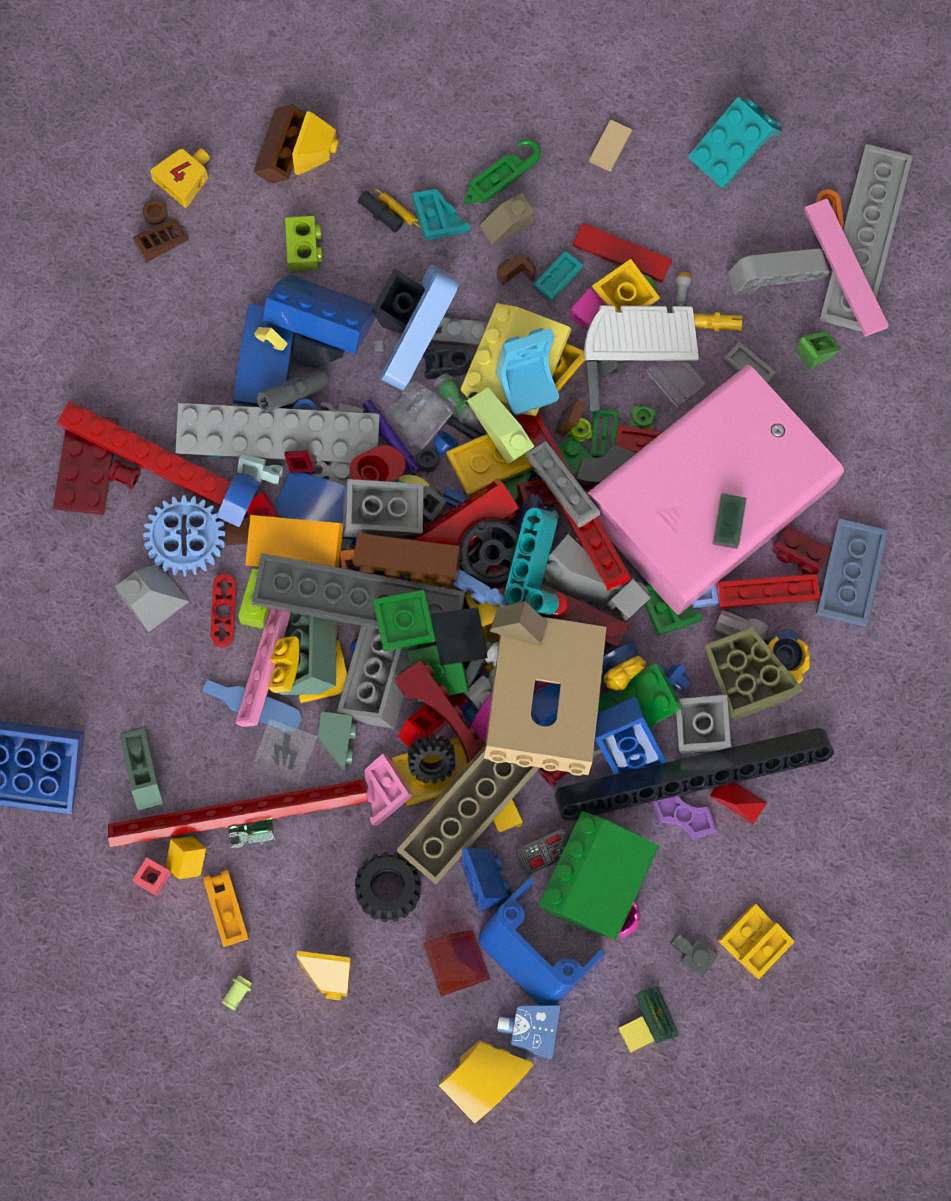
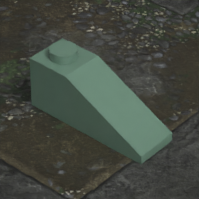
[120,728,163,811]

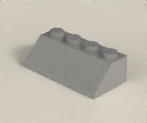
[337,626,418,729]

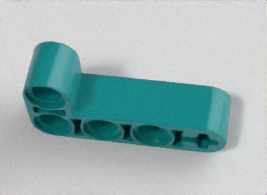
[504,508,559,615]

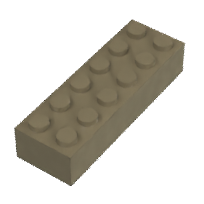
[396,745,540,884]

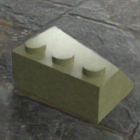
[704,627,804,721]

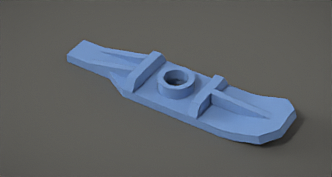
[202,680,302,733]

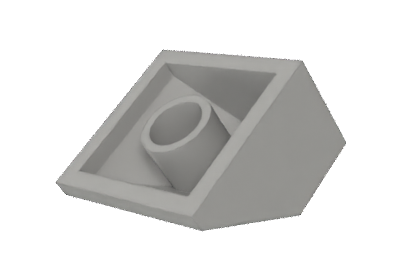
[115,565,189,632]

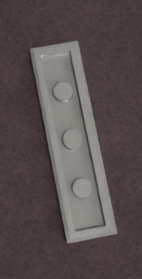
[525,441,600,528]

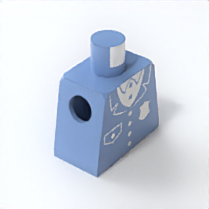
[497,1006,560,1059]

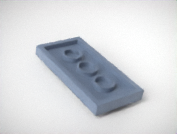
[816,518,888,627]

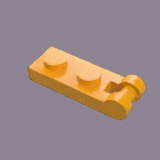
[203,870,249,947]

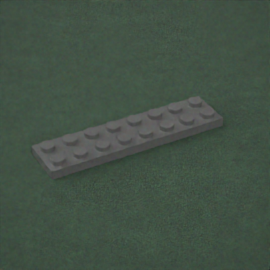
[252,553,465,640]

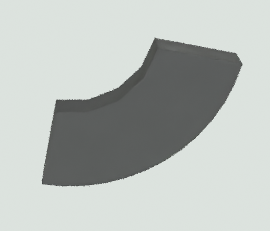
[576,445,636,485]

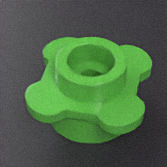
[630,406,656,430]

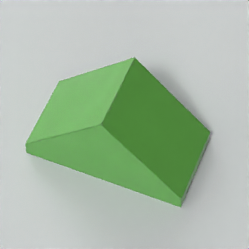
[796,331,841,370]

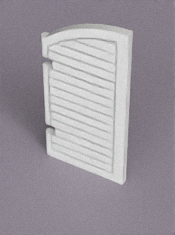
[584,305,699,361]

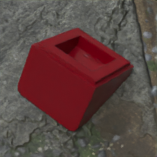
[284,450,317,473]

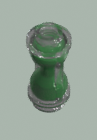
[433,373,478,425]

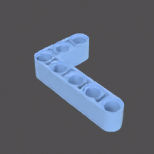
[380,264,459,391]

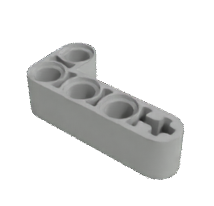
[727,249,830,298]

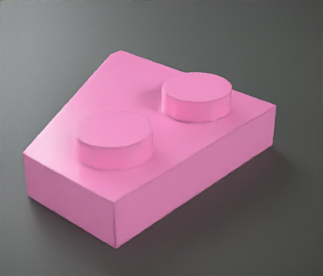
[364,754,413,826]

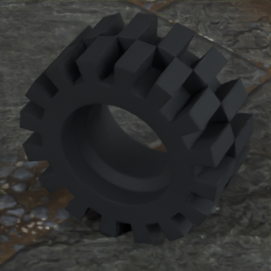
[408,734,456,784]

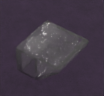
[383,379,454,449]

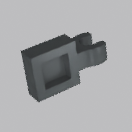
[670,934,718,977]

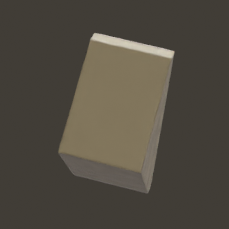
[490,601,547,646]

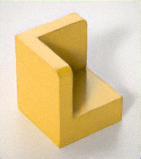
[493,799,523,832]
[166,836,206,879]

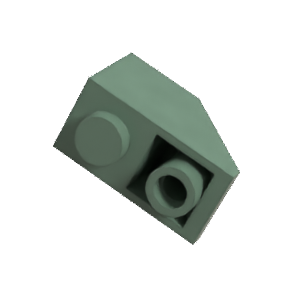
[318,712,357,771]

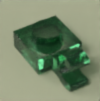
[228,819,275,848]

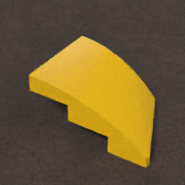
[439,1040,534,1123]

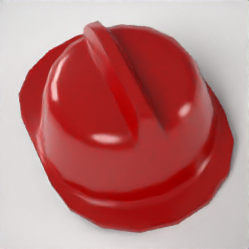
[349,445,406,482]

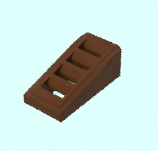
[133,219,189,262]

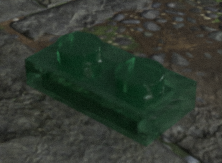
[712,493,747,549]
[635,986,679,1044]

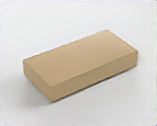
[589,120,632,172]

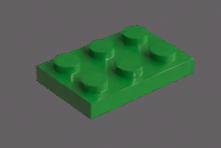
[598,663,683,727]

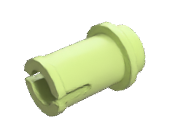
[221,975,252,1011]

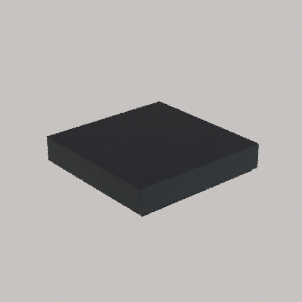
[431,607,488,666]

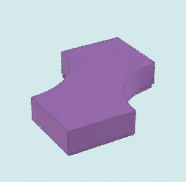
[651,796,717,840]

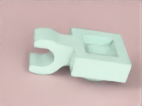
[237,454,283,485]

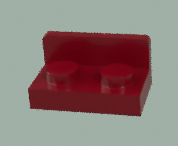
[773,525,832,575]

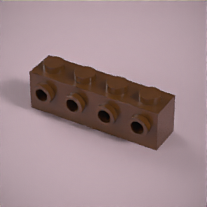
[353,533,461,584]

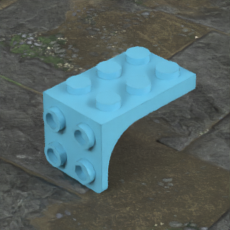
[495,328,559,415]

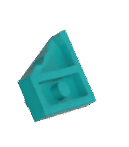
[411,189,471,240]

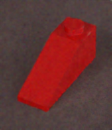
[397,692,469,748]

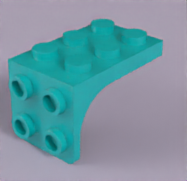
[688,97,783,189]

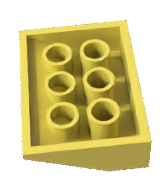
[460,303,572,416]

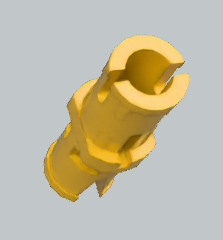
[693,312,742,332]

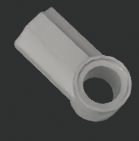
[714,610,769,641]

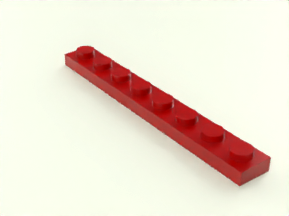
[57,401,231,507]

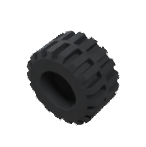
[355,852,421,922]

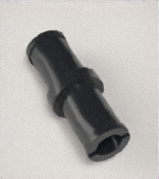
[358,191,404,233]

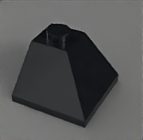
[291,334,345,368]

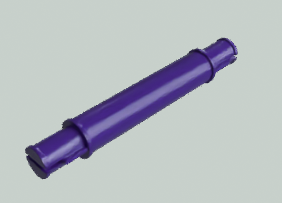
[362,400,420,475]

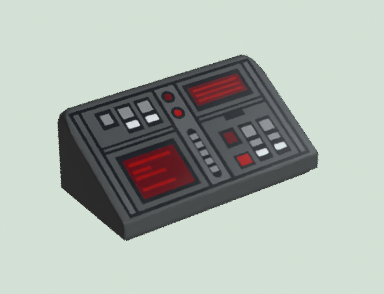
[516,828,568,876]

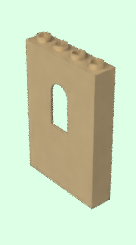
[484,617,606,775]

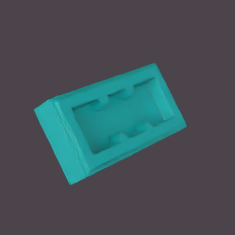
[533,250,584,303]

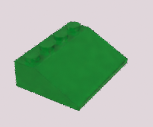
[538,811,659,941]

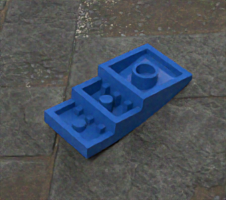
[233,304,295,409]
[275,472,357,545]

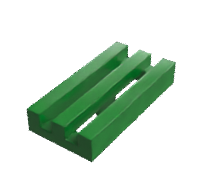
[590,409,619,458]

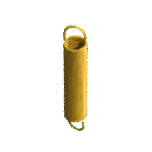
[375,189,421,228]

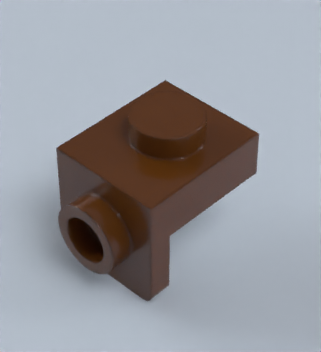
[497,253,536,285]

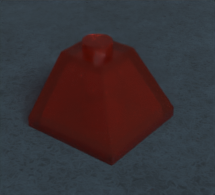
[423,930,490,997]

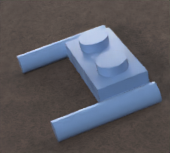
[453,569,509,607]

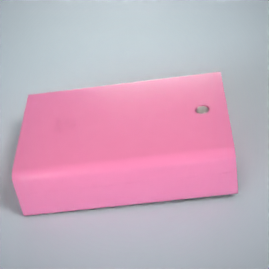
[587,365,844,615]

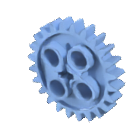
[143,495,226,576]

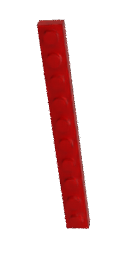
[509,411,631,591]
[108,779,368,847]

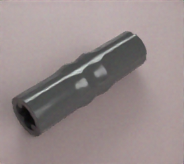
[257,369,329,412]

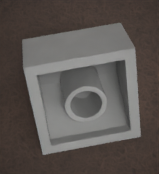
[676,695,731,755]

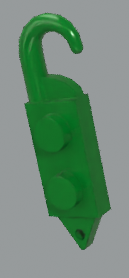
[464,139,541,204]

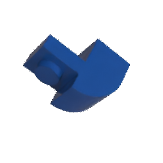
[216,472,260,527]

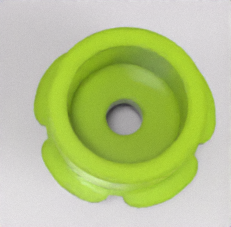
[568,418,592,442]

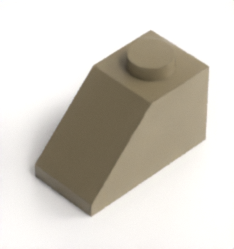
[480,193,535,246]

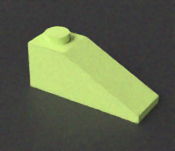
[467,387,534,464]

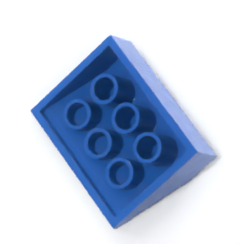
[263,274,376,354]
[0,721,84,814]

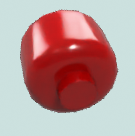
[547,592,569,619]

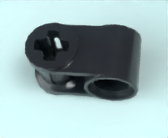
[422,347,471,379]

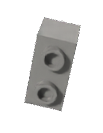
[603,579,650,622]

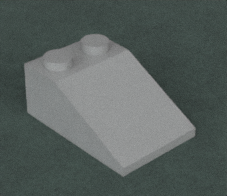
[342,479,424,538]
[542,534,623,608]

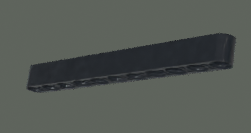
[554,728,834,821]

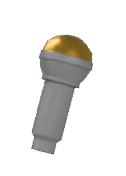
[675,272,692,306]

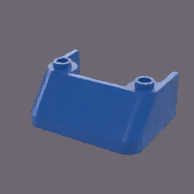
[479,878,605,1006]

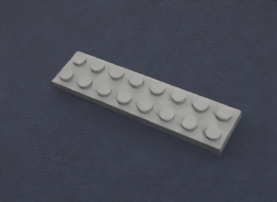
[819,144,913,332]
[176,403,379,463]

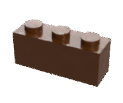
[253,104,306,183]

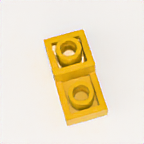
[268,636,299,693]

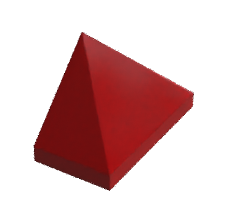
[710,782,767,824]

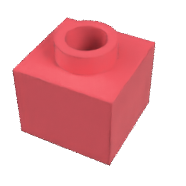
[133,857,171,896]

